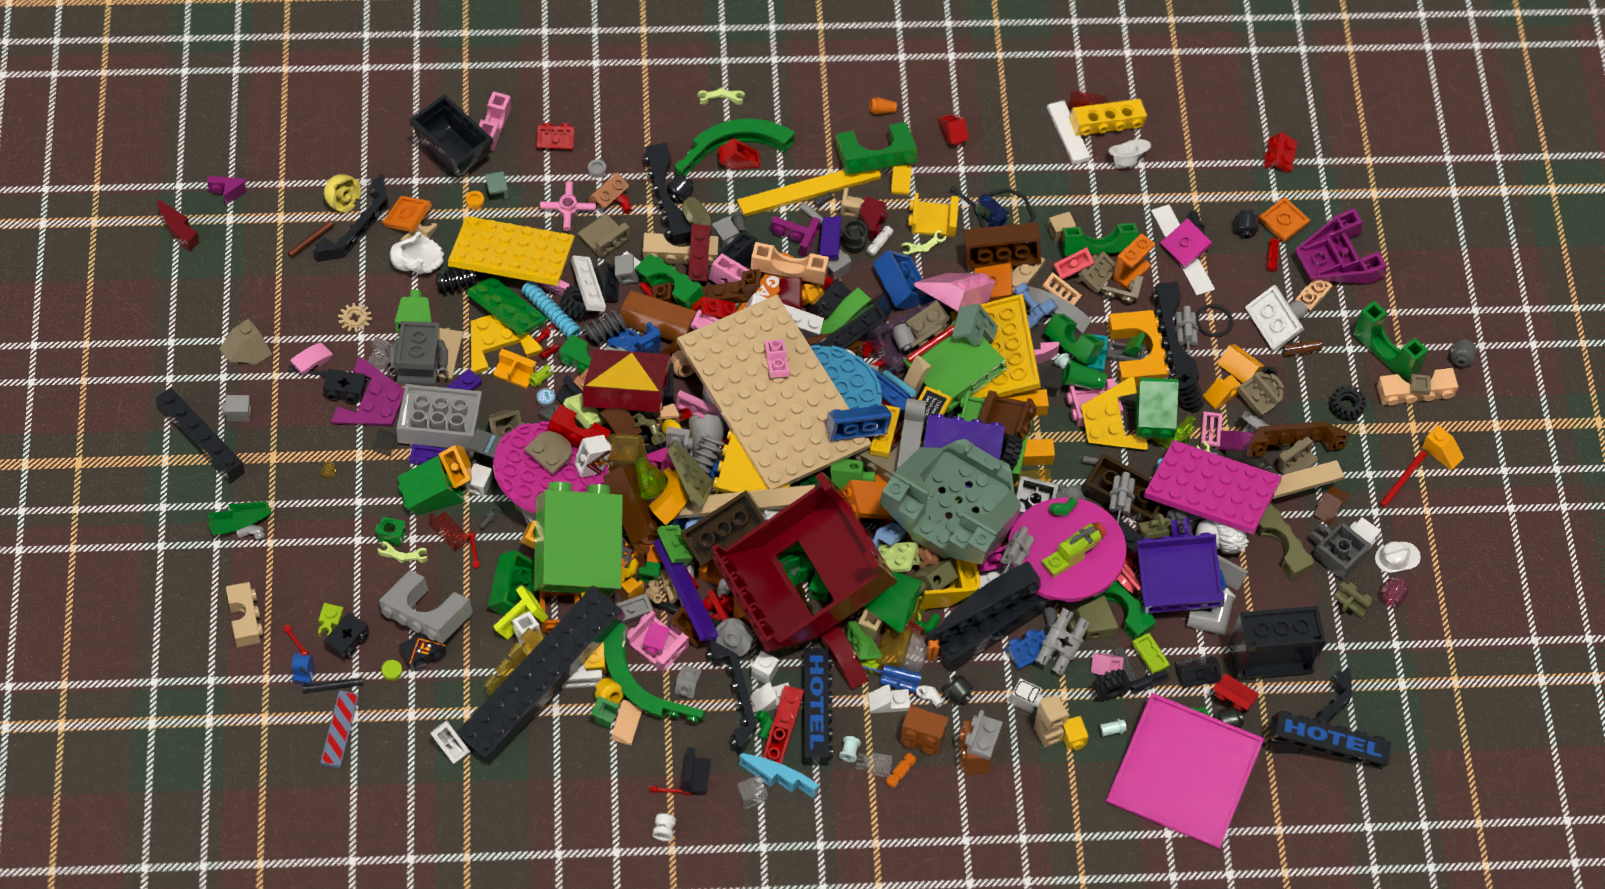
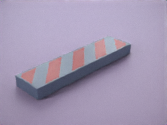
[320,690,359,769]

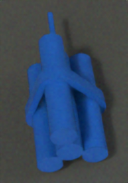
[862,664,921,693]

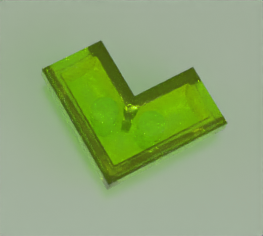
[635,457,667,499]

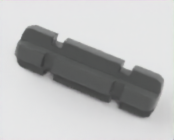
[1113,647,1136,682]

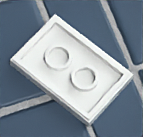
[1245,285,1305,351]

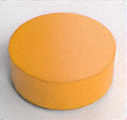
[466,191,484,210]

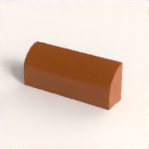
[620,291,697,341]

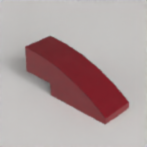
[157,200,200,252]
[821,625,869,691]

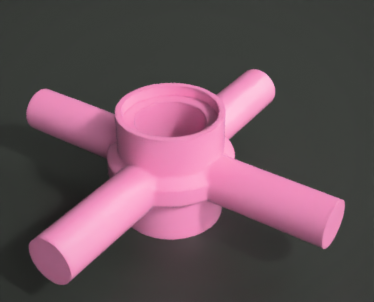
[540,181,596,231]

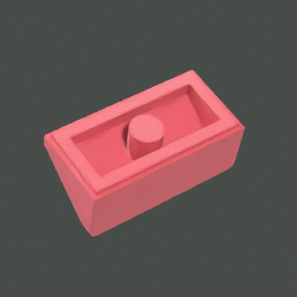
[1054,248,1095,280]

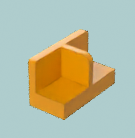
[493,349,537,389]

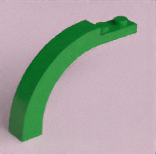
[675,119,795,176]
[604,623,707,723]

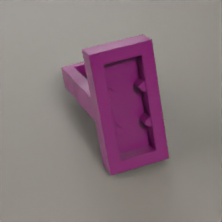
[771,216,820,257]

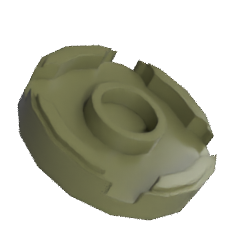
[682,197,711,225]

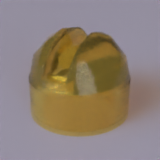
[320,461,337,478]

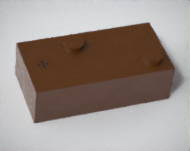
[964,222,1041,271]
[603,466,663,549]

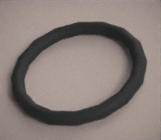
[1196,304,1233,337]

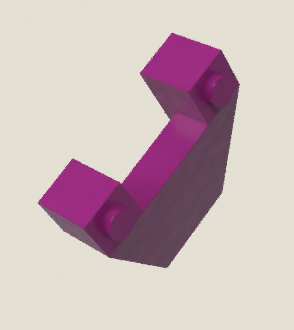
[1295,208,1387,284]

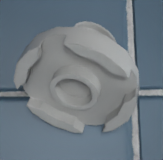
[1241,410,1269,433]
[715,618,753,657]

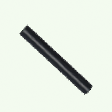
[302,677,363,693]

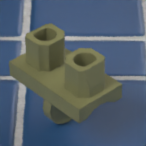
[1137,513,1173,539]
[1334,582,1372,618]

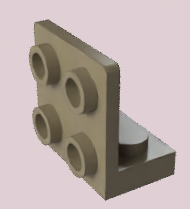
[578,214,630,258]
[906,300,950,347]

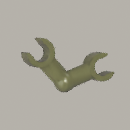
[632,413,666,445]

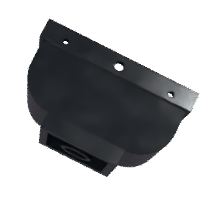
[410,94,493,176]

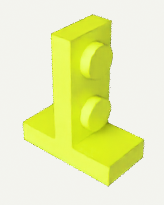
[493,585,548,640]

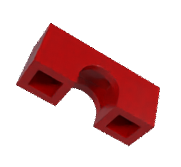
[546,404,611,448]

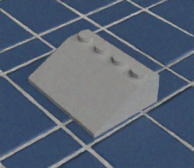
[396,384,482,450]

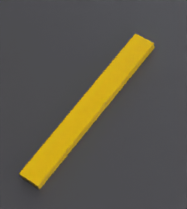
[737,169,881,217]

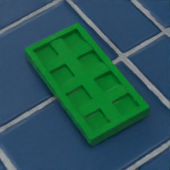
[467,276,548,337]

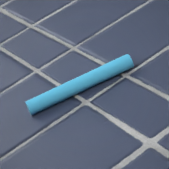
[882,370,916,397]

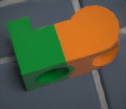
[639,544,662,583]

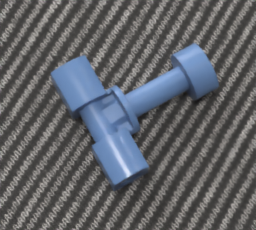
[1013,282,1059,331]

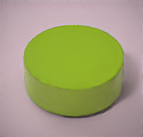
[382,660,402,681]

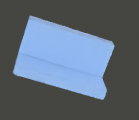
[873,522,908,549]

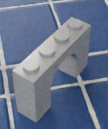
[379,570,473,644]

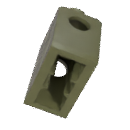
[911,560,958,595]
[1068,596,1119,641]

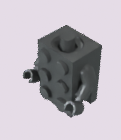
[387,321,449,385]

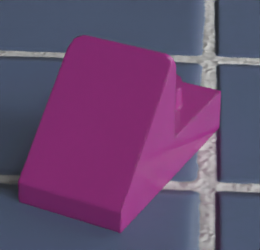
[207,176,247,205]
[1220,431,1255,452]

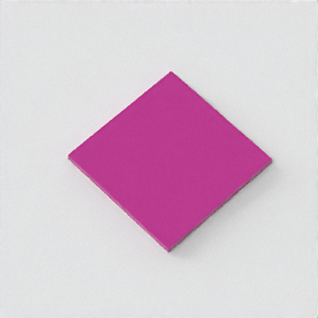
[1106,693,1265,849]

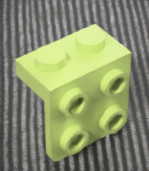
[563,393,604,429]
[878,542,921,572]

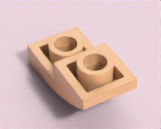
[1295,280,1332,311]

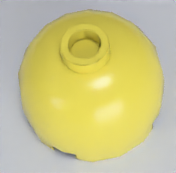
[324,174,361,212]

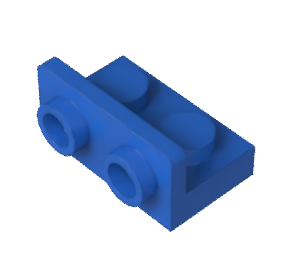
[1004,628,1046,669]

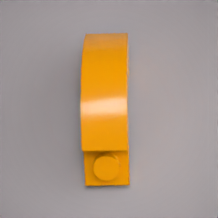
[649,466,689,525]

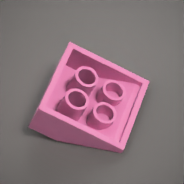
[914,273,995,311]

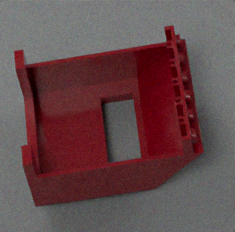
[711,472,898,652]

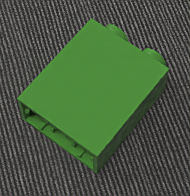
[534,482,622,595]

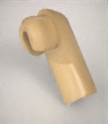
[645,580,662,603]

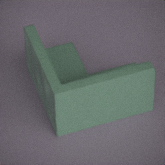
[952,303,998,346]

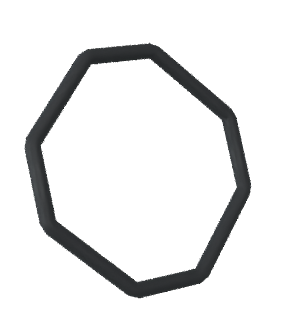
[975,188,1035,228]

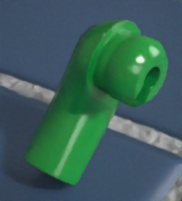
[1049,497,1078,516]
[756,710,773,740]

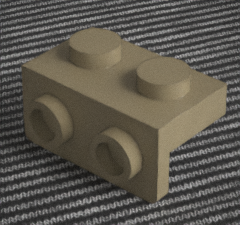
[1277,437,1318,475]

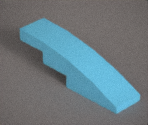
[739,753,819,799]

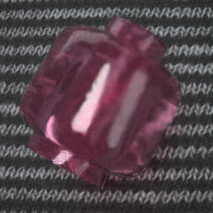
[1380,576,1410,607]

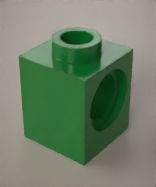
[375,516,407,547]

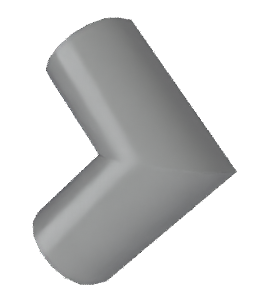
[1187,594,1234,636]

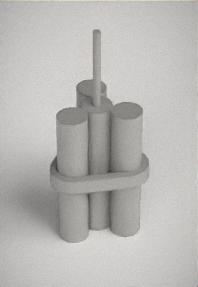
[1174,306,1199,355]
[1109,472,1135,524]
[1001,526,1034,574]

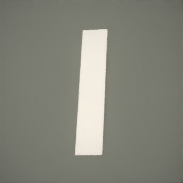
[1151,205,1215,295]

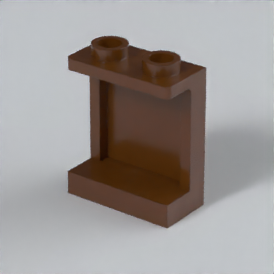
[979,390,1037,440]

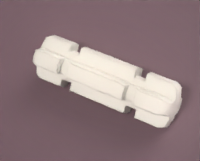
[866,226,893,257]

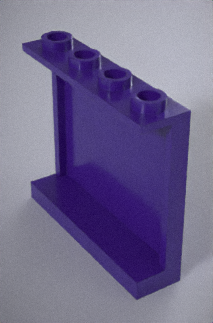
[923,414,1005,491]
[1137,532,1225,614]

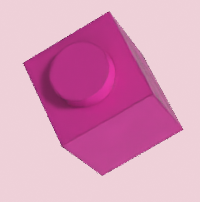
[642,622,670,656]

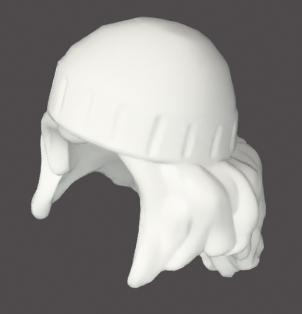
[390,232,444,274]
[1195,519,1249,554]

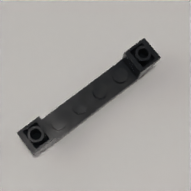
[313,174,389,262]
[809,293,893,349]
[706,641,757,756]
[1266,667,1353,754]

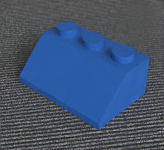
[873,250,933,310]
[826,405,892,442]

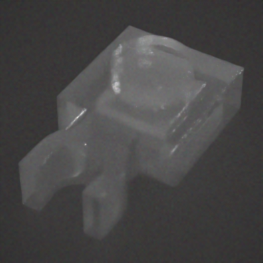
[856,753,893,777]

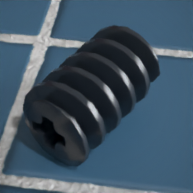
[436,268,477,294]
[1174,372,1205,412]

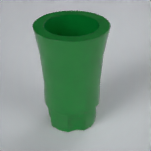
[1062,359,1107,391]

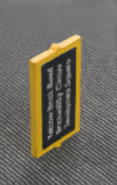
[899,386,953,446]

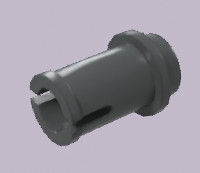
[730,211,747,234]
[1043,607,1058,630]

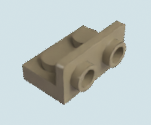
[1075,251,1116,293]

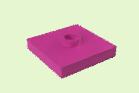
[1160,218,1213,268]

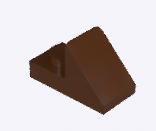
[1313,485,1349,526]
[669,606,702,647]

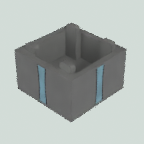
[468,429,502,475]

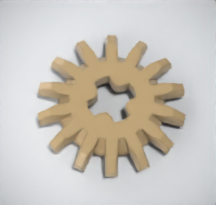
[338,303,372,333]

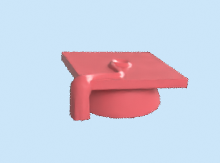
[1117,560,1142,594]

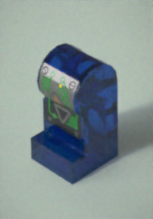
[975,195,1010,227]

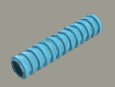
[521,281,581,338]

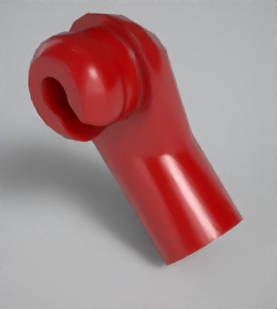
[612,193,632,214]

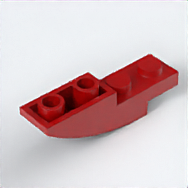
[762,685,804,764]

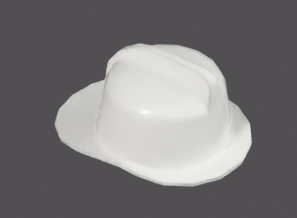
[1109,139,1151,169]
[1375,541,1421,573]

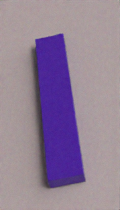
[654,539,719,641]

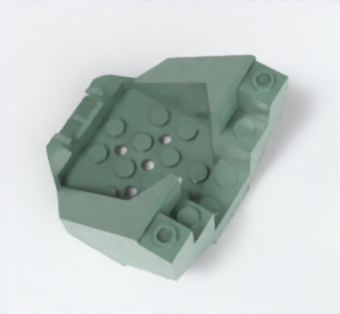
[880,439,1021,564]

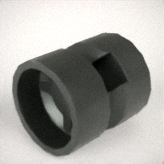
[842,220,867,254]

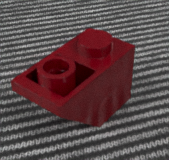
[859,196,888,242]

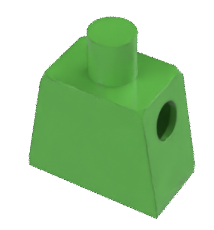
[395,289,431,332]
[831,459,876,490]

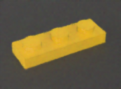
[870,405,900,458]

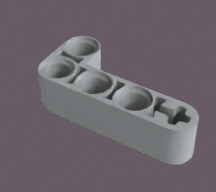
[897,398,926,469]

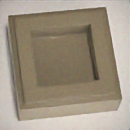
[1410,374,1431,395]

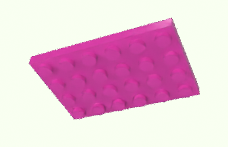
[1144,440,1282,535]

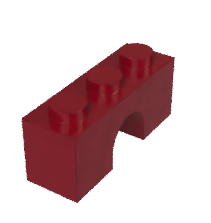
[688,224,711,282]

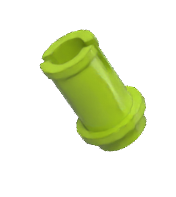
[529,365,553,387]

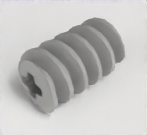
[693,434,725,473]

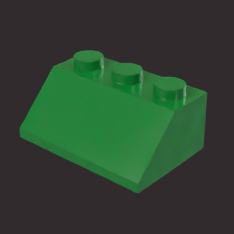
[487,550,538,616]

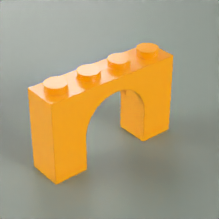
[1107,310,1169,386]
[1004,389,1055,466]

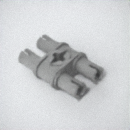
[1035,608,1091,676]

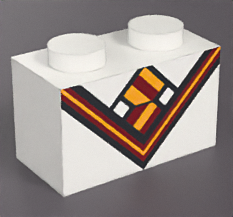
[574,435,611,478]

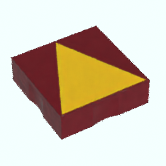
[583,349,670,412]

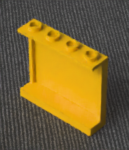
[712,428,790,494]

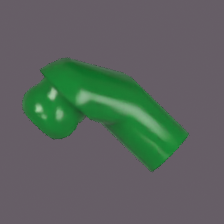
[913,613,941,634]

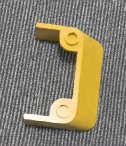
[905,533,981,609]

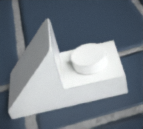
[750,682,789,713]
[868,685,910,713]

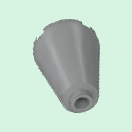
[688,415,727,469]

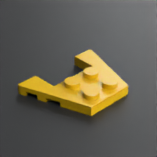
[471,314,542,374]
[1081,376,1148,450]

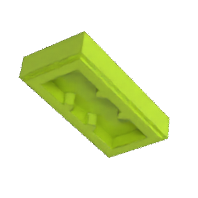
[1132,633,1170,675]

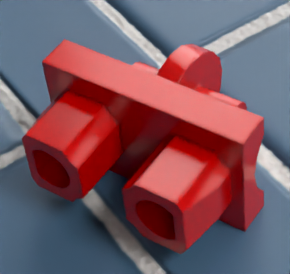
[702,589,734,628]

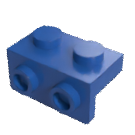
[637,322,661,354]

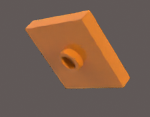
[382,196,432,232]
[1258,197,1311,243]
[975,263,1013,301]

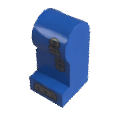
[291,652,316,685]

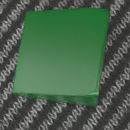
[1124,332,1145,357]

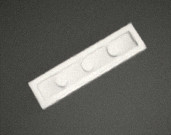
[1047,101,1090,165]
[571,256,606,312]

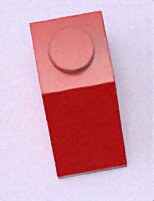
[938,114,969,146]
[718,138,761,170]

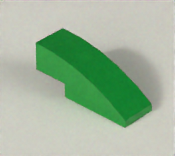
[208,501,271,535]

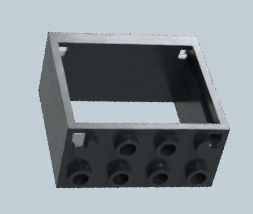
[1229,606,1326,680]

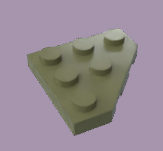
[667,439,714,507]

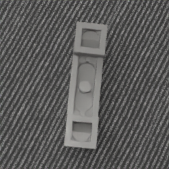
[1025,287,1092,335]

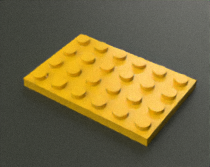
[448,216,575,286]
[950,294,1041,399]

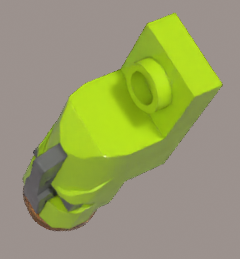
[1042,522,1106,578]

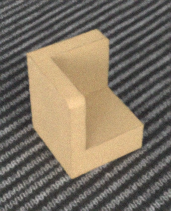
[840,188,862,218]
[1047,212,1076,242]

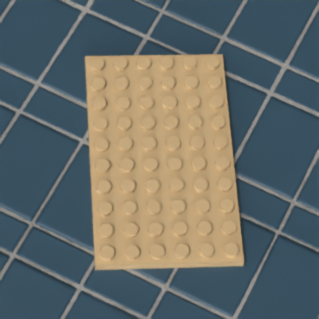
[677,295,872,489]

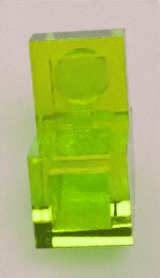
[1153,414,1196,449]

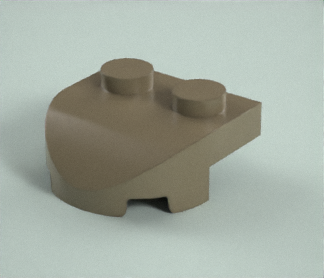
[1236,372,1284,418]
[524,431,572,476]

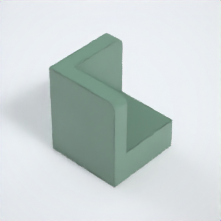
[485,171,508,200]

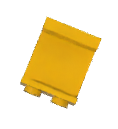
[908,193,959,237]

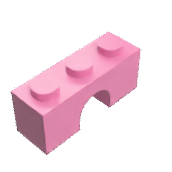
[479,92,511,151]

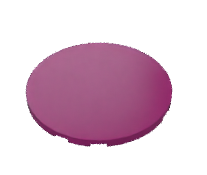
[493,421,609,514]
[1008,497,1126,602]

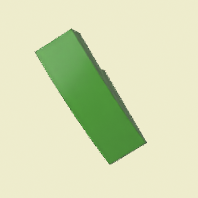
[820,288,871,335]

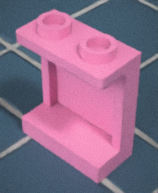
[1066,378,1123,427]
[626,610,689,673]

